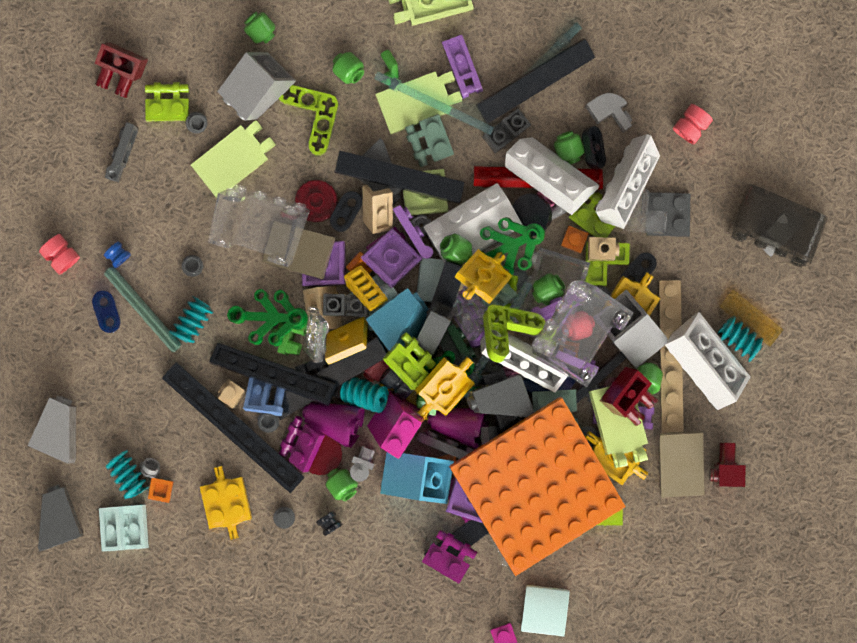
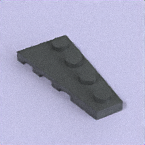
[417,430,475,459]

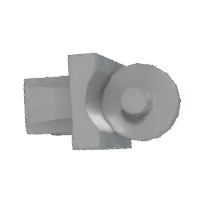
[350,446,375,482]

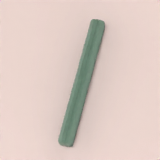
[104,267,182,352]

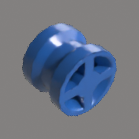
[103,241,131,268]

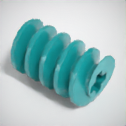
[169,296,213,343]
[716,316,763,362]
[340,377,389,413]
[105,450,149,499]

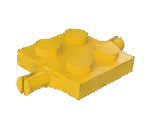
[455,249,513,304]
[602,272,661,316]
[415,356,475,418]
[585,431,648,485]
[200,466,252,540]

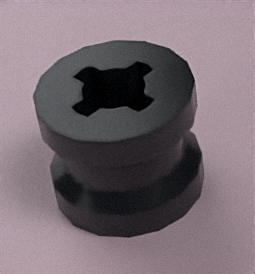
[316,510,343,536]

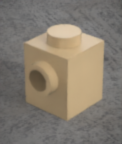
[588,237,619,261]

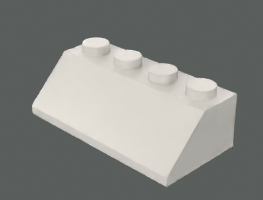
[596,134,660,229]
[505,137,599,215]
[423,183,522,264]
[665,312,750,410]

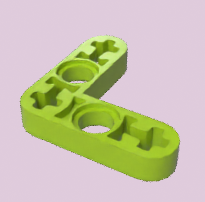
[279,85,338,156]
[483,305,545,363]

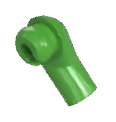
[381,50,399,83]

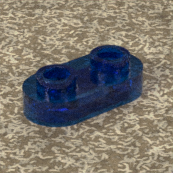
[92,291,121,333]

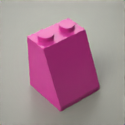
[367,390,424,459]

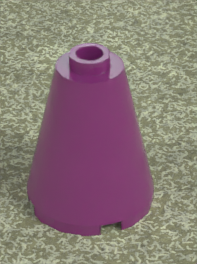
[302,402,365,448]
[428,408,490,449]

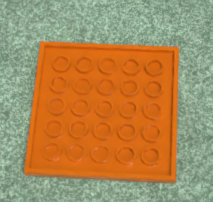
[449,397,626,576]

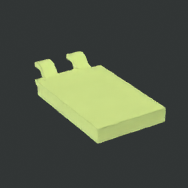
[388,0,474,26]
[376,71,462,134]
[191,120,276,199]
[589,386,648,468]

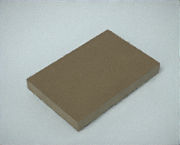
[262,221,336,280]
[659,431,704,497]

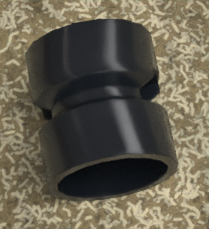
[379,366,413,400]

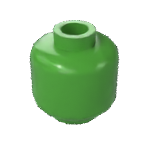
[244,11,275,44]
[332,52,364,84]
[554,131,585,164]
[440,233,473,265]
[532,273,565,305]
[636,363,663,394]
[326,468,358,501]

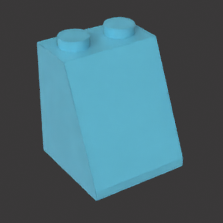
[366,288,429,351]
[380,452,454,504]

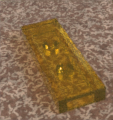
[719,290,783,347]

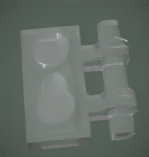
[452,286,488,341]

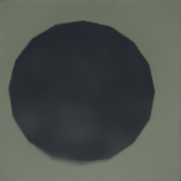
[513,193,552,237]

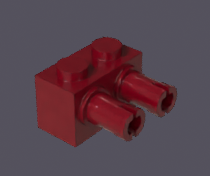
[95,42,148,98]
[599,367,658,426]
[709,443,746,487]

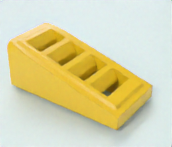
[344,266,388,312]

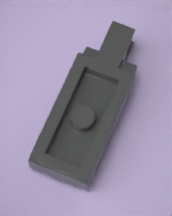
[105,122,139,183]

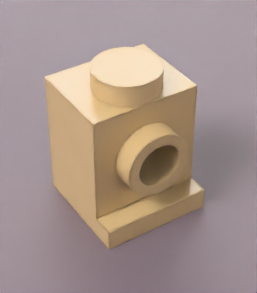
[217,379,246,409]

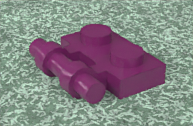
[279,416,325,472]
[422,530,478,584]

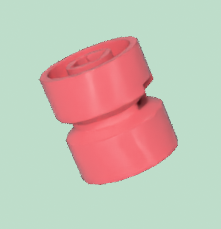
[673,104,713,145]
[39,234,80,275]

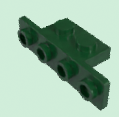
[440,320,480,387]

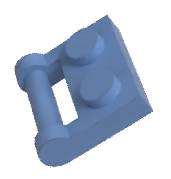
[243,378,285,416]

